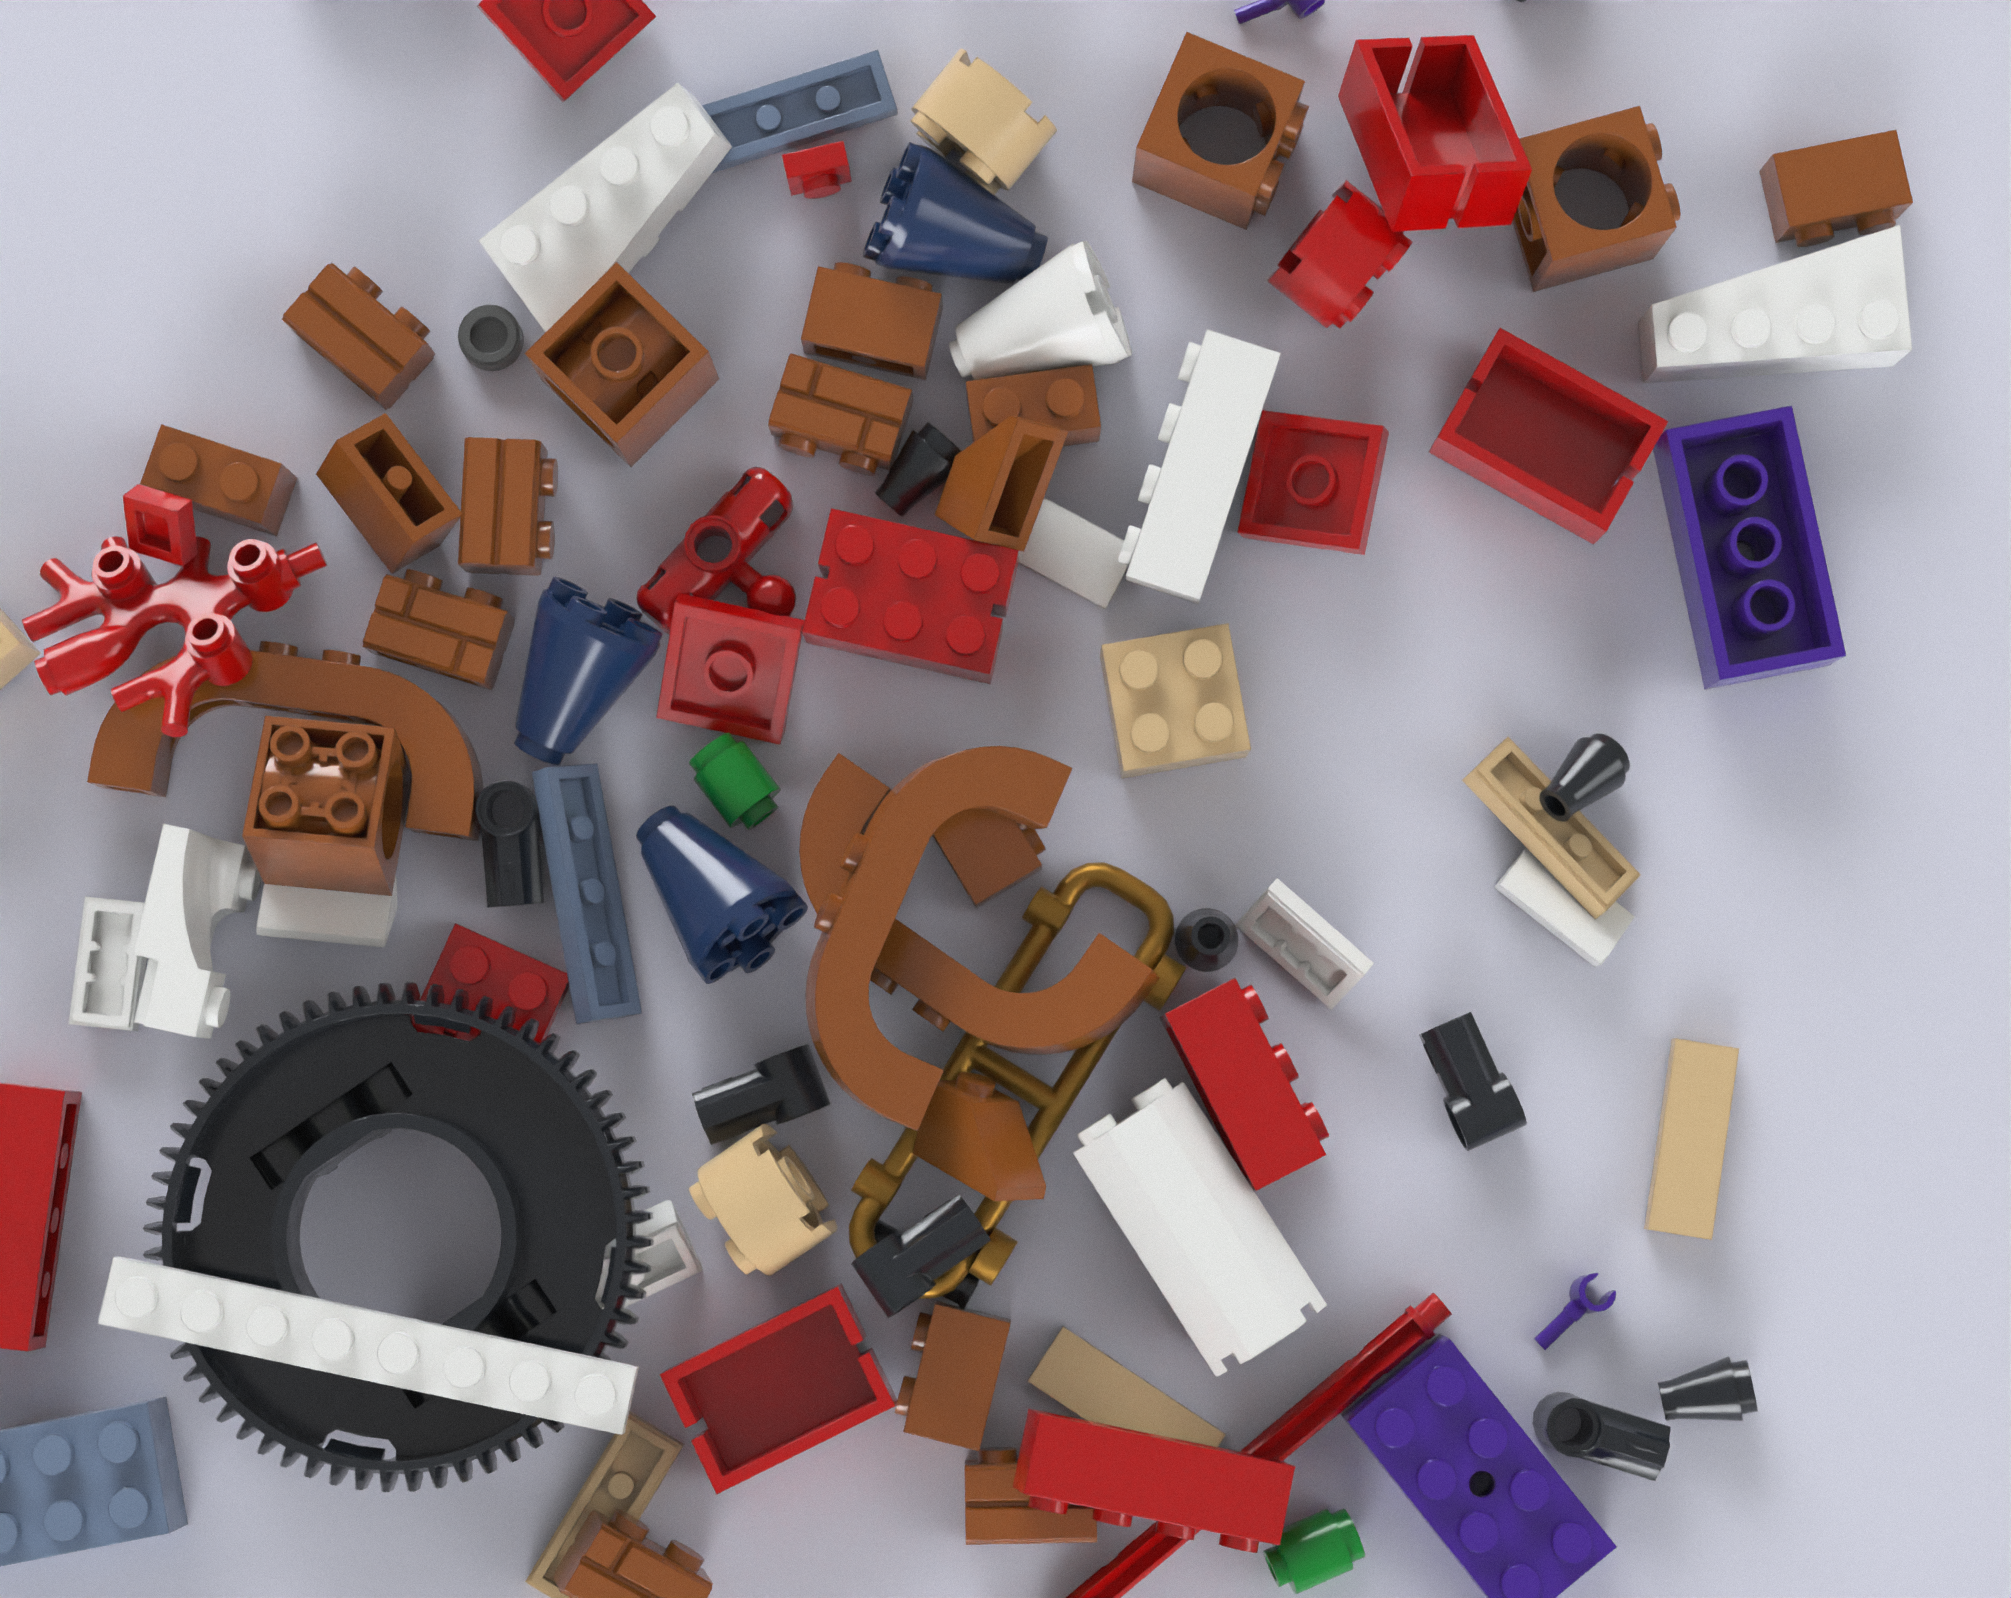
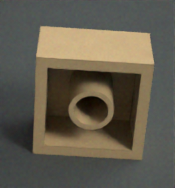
[1100,623,1251,779]

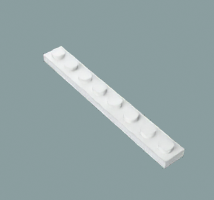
[98,1256,639,1435]

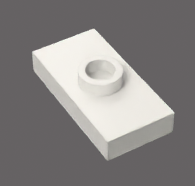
[1235,878,1374,1010]
[69,897,147,1031]

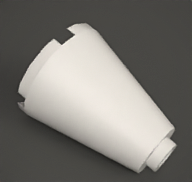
[949,241,1132,380]

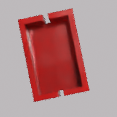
[1338,35,1532,232]
[1428,328,1669,545]
[802,508,1019,684]
[1159,978,1329,1191]
[659,1283,897,1494]

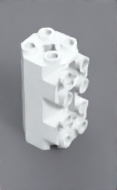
[1072,1078,1327,1377]

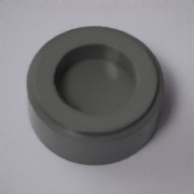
[458,305,524,371]

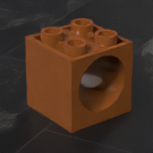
[1132,32,1309,230]
[1512,106,1681,292]
[525,262,719,467]
[242,716,412,896]

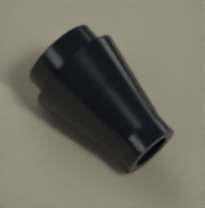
[874,422,962,517]
[1539,733,1630,822]
[1175,908,1239,972]
[1658,1356,1758,1421]

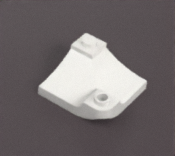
[132,824,262,1039]

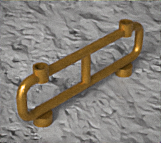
[849,862,1187,1299]

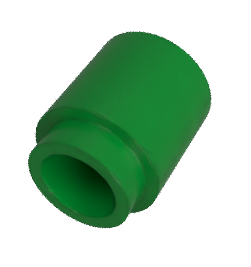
[689,732,781,830]
[1263,1508,1365,1594]

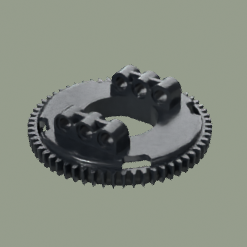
[143,982,654,1492]

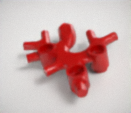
[22,536,327,737]

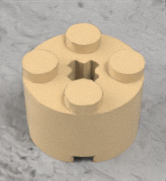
[910,49,1057,195]
[689,1124,837,1276]

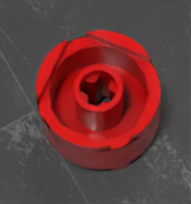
[1267,180,1413,329]

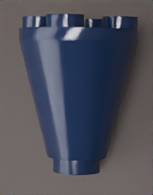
[863,142,1048,284]
[514,577,662,765]
[636,806,808,984]

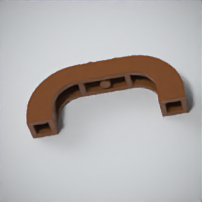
[87,641,483,842]
[805,746,1073,1131]
[799,753,1159,1055]

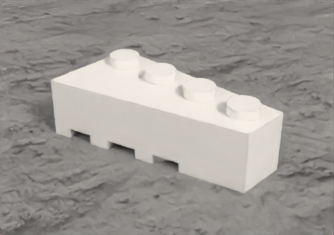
[478,83,732,332]
[1638,225,1912,383]
[1118,329,1281,604]

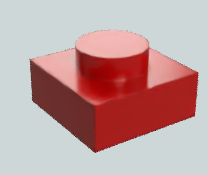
[782,141,852,199]
[123,484,198,566]

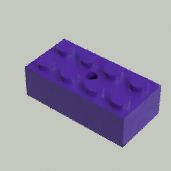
[1653,406,1846,690]
[1341,1334,1617,1598]

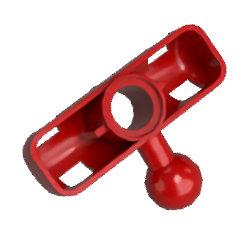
[636,467,796,634]

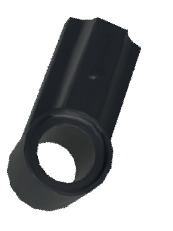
[476,780,544,908]
[1419,1012,1527,1151]
[692,1044,831,1145]
[851,1194,991,1318]
[1532,1392,1671,1481]

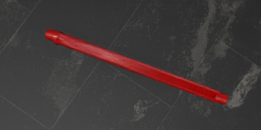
[1066,1292,1452,1598]

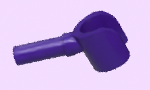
[1234,0,1325,24]
[1534,1273,1616,1350]

